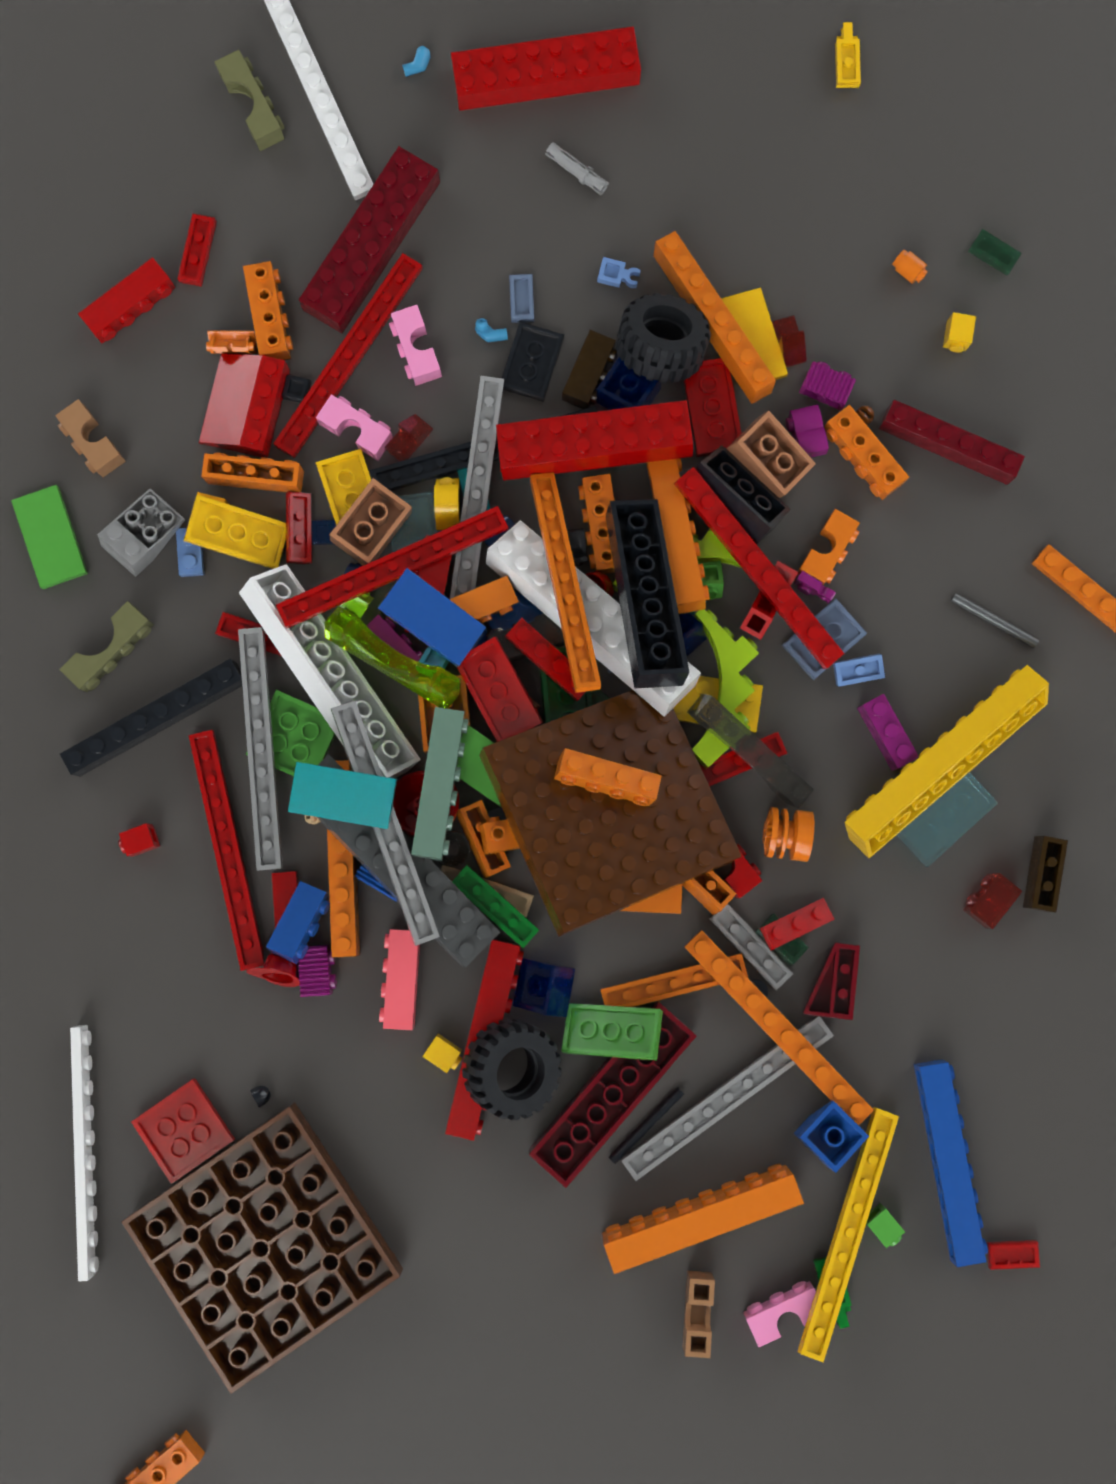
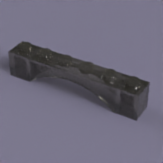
[687,694,814,808]

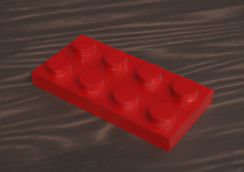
[683,358,742,457]
[457,637,543,742]

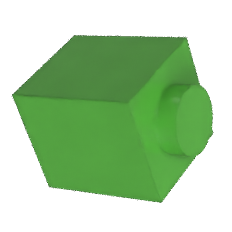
[866,1203,905,1248]

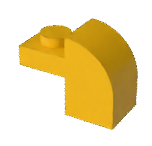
[434,477,460,530]

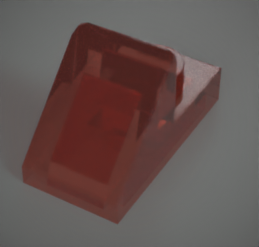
[772,315,807,367]
[385,414,433,462]

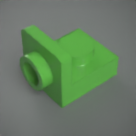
[698,561,724,600]

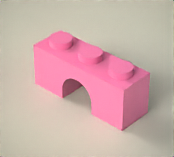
[389,305,442,386]
[316,394,393,461]
[743,1281,816,1347]

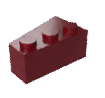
[803,942,860,1020]

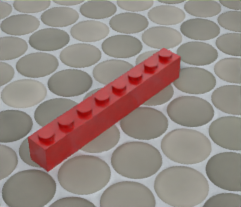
[445,939,524,1141]

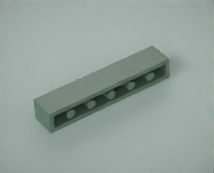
[411,707,469,861]

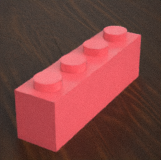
[379,929,420,1030]

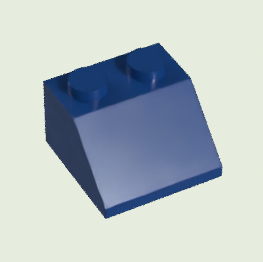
[793,1100,869,1173]

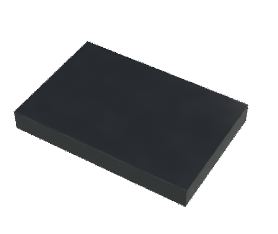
[502,321,564,402]

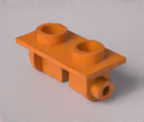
[206,330,257,354]

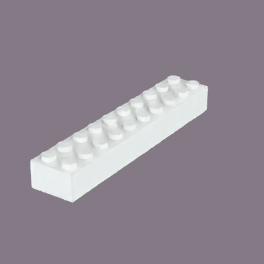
[486,520,701,717]
[239,564,421,779]

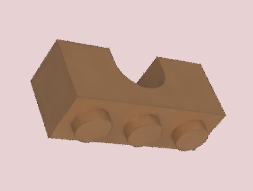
[55,399,126,477]
[682,1271,715,1358]

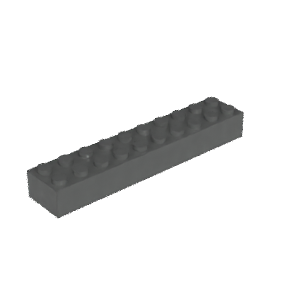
[316,755,500,967]

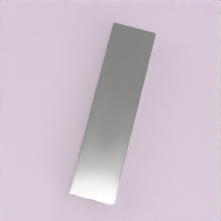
[709,904,793,990]

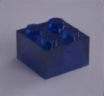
[597,357,661,410]

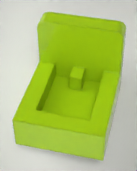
[338,592,374,623]

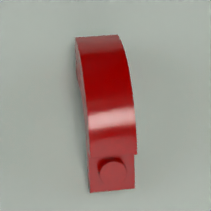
[740,560,799,640]

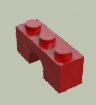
[722,844,763,899]

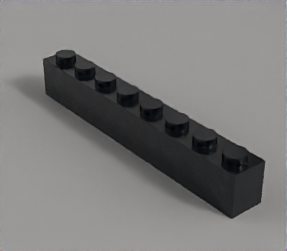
[60,658,242,777]

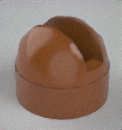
[856,406,874,425]

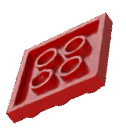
[131,1078,235,1184]

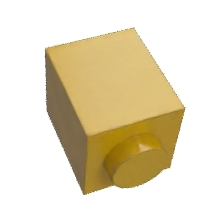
[943,312,976,353]
[422,1033,463,1073]

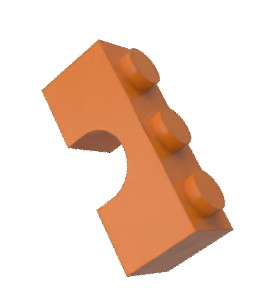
[797,509,860,585]

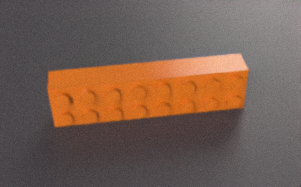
[602,1164,804,1274]

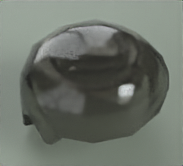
[437,830,471,867]

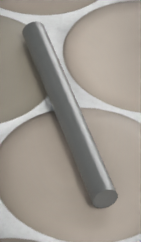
[951,593,1039,648]

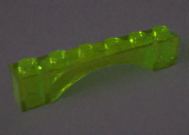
[324,606,461,709]

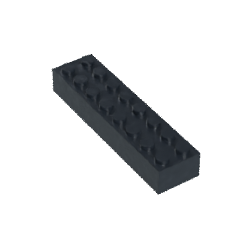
[605,499,689,689]

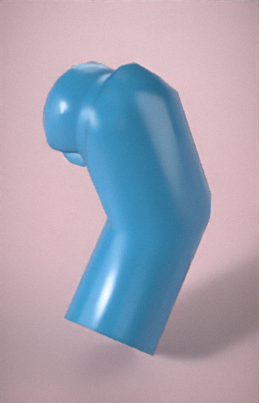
[402,46,431,77]
[475,318,508,342]

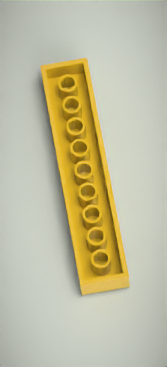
[845,665,1049,858]

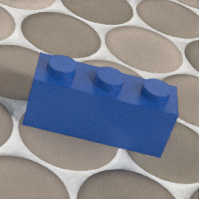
[266,881,330,964]

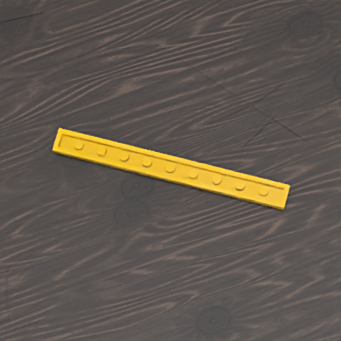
[797,1107,899,1363]

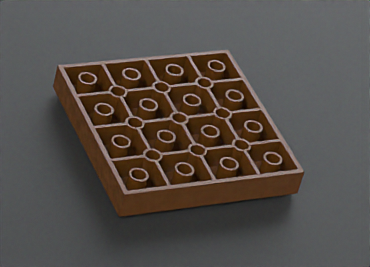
[479,690,742,937]
[122,1102,403,1394]

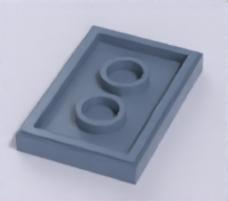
[782,598,867,680]

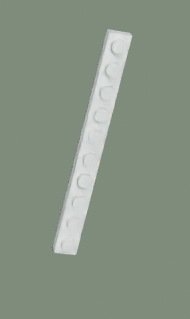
[264,0,373,201]
[70,1025,99,1281]

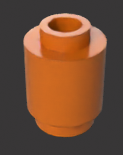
[892,249,928,284]

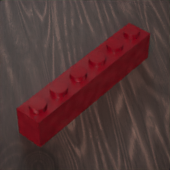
[879,400,1025,485]

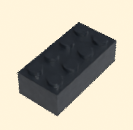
[695,445,791,544]

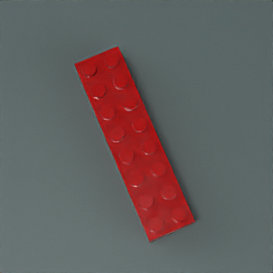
[451,26,641,111]
[496,400,693,481]

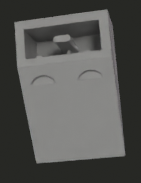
[97,488,185,577]

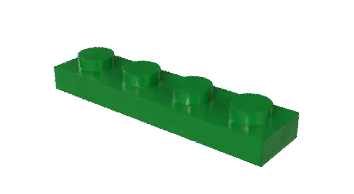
[452,865,539,948]

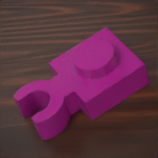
[794,571,836,604]

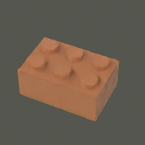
[727,411,816,498]
[329,478,412,566]

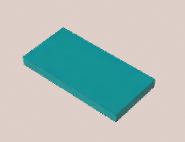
[288,762,397,829]

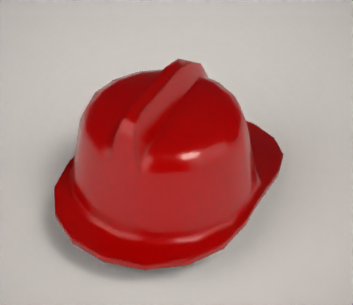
[246,953,300,987]

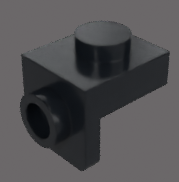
[567,528,588,566]

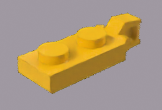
[835,22,861,88]

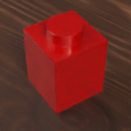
[118,823,161,857]

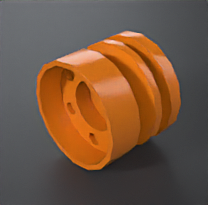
[762,807,815,862]

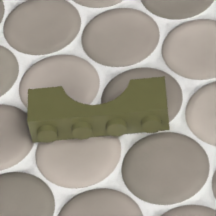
[214,50,285,151]
[59,601,154,692]

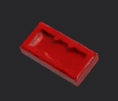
[986,1240,1040,1270]

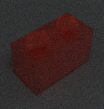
[963,873,1023,929]

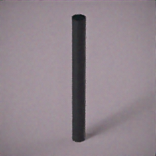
[609,1087,684,1164]

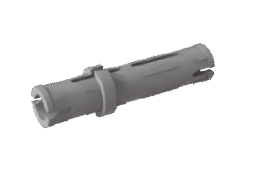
[545,142,609,195]

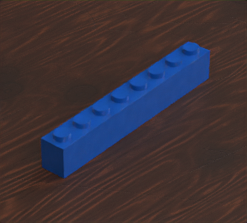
[914,1059,988,1267]

